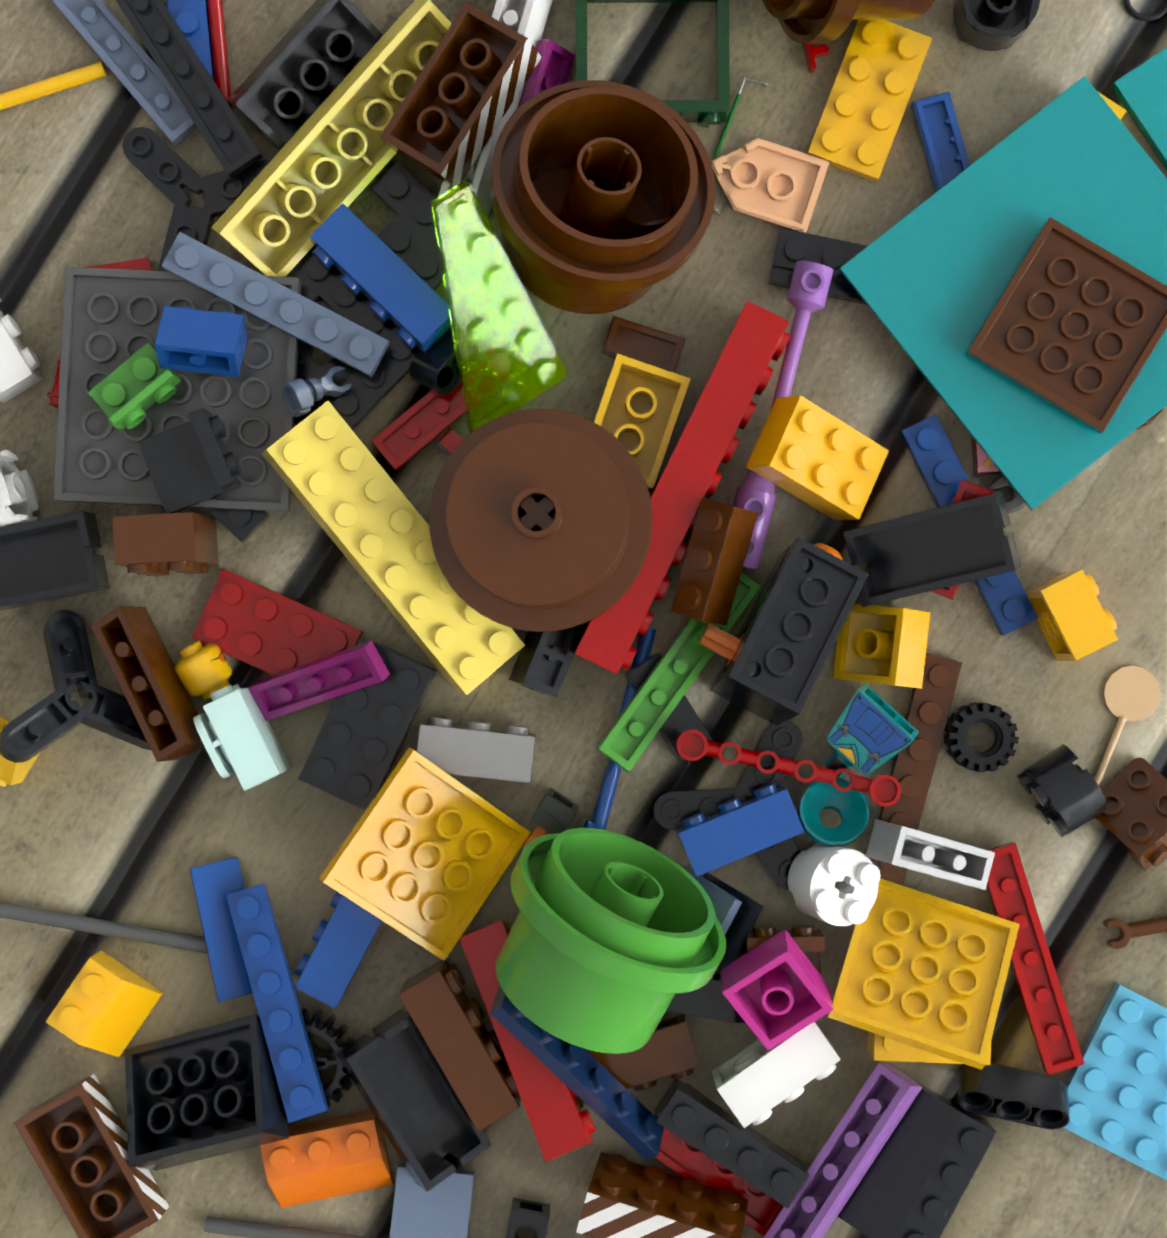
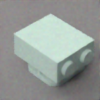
[193,684,292,791]

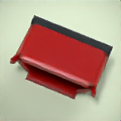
[435,427,464,457]

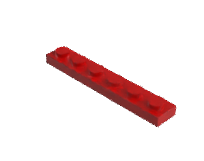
[986,842,1085,1075]

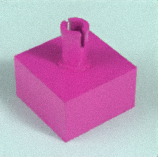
[721,929,834,1050]

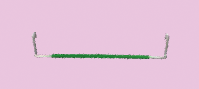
[712,77,769,214]

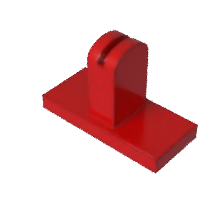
[802,43,830,73]

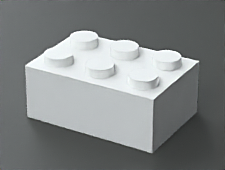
[711,1022,841,1128]

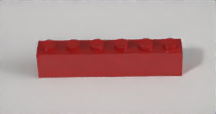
[459,920,596,1162]

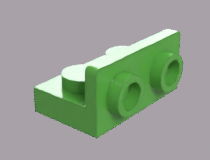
[88,342,182,430]

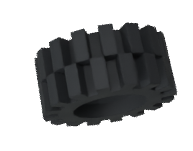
[944,702,1019,773]

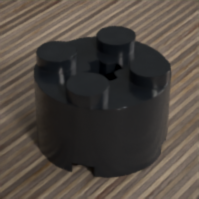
[954,0,1040,51]
[1017,744,1108,837]

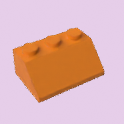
[260,1110,394,1208]

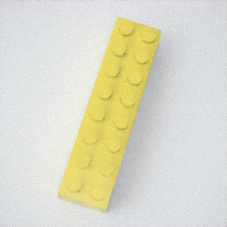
[211,0,452,277]
[262,401,525,695]

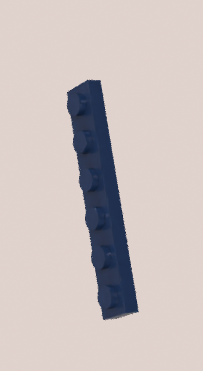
[490,984,664,1160]

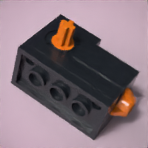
[699,537,869,726]

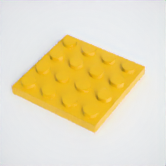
[319,748,531,961]
[828,878,1019,1070]

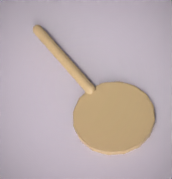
[1094,665,1161,786]

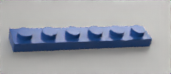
[899,414,1038,635]
[226,884,329,1123]

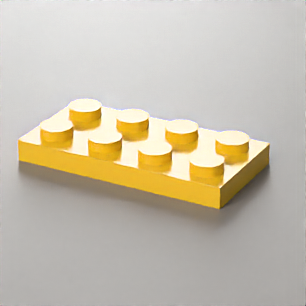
[807,20,932,183]

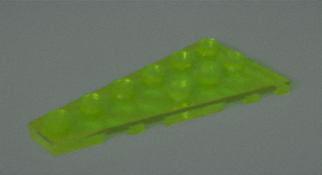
[431,180,568,434]

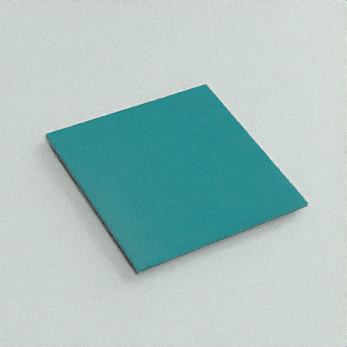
[839,76,1167,511]

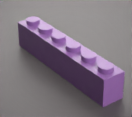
[764,1062,922,1238]

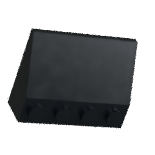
[227,0,383,151]
[125,1015,289,1171]
[837,1082,997,1238]

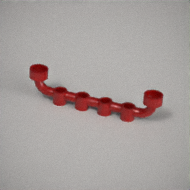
[677,729,901,807]

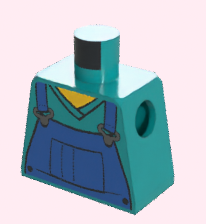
[824,683,919,778]

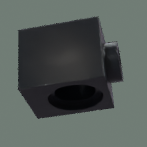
[506,1197,550,1238]

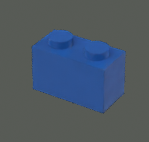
[154,306,247,377]

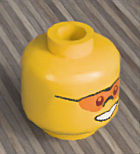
[174,640,233,700]

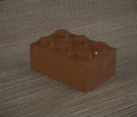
[112,512,218,576]

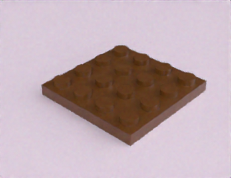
[966,217,1167,433]

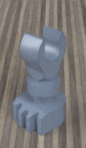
[282,366,352,418]

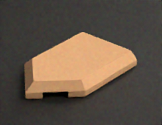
[711,138,830,233]

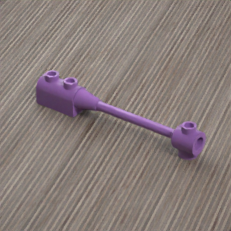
[733,260,834,570]

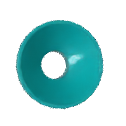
[798,778,869,846]

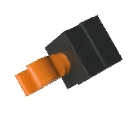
[523,787,579,849]

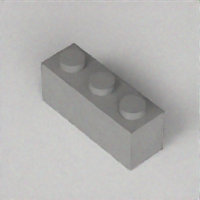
[417,717,536,783]
[866,819,995,890]

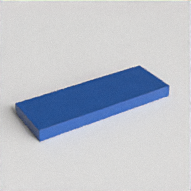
[189,857,253,1002]

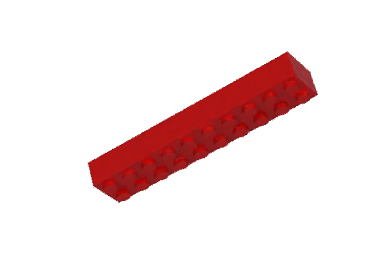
[575,301,791,674]

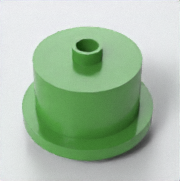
[495,828,726,1054]

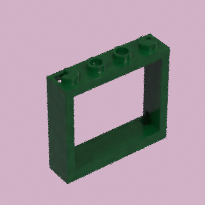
[575,0,730,128]

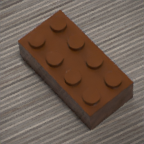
[399,960,521,1132]

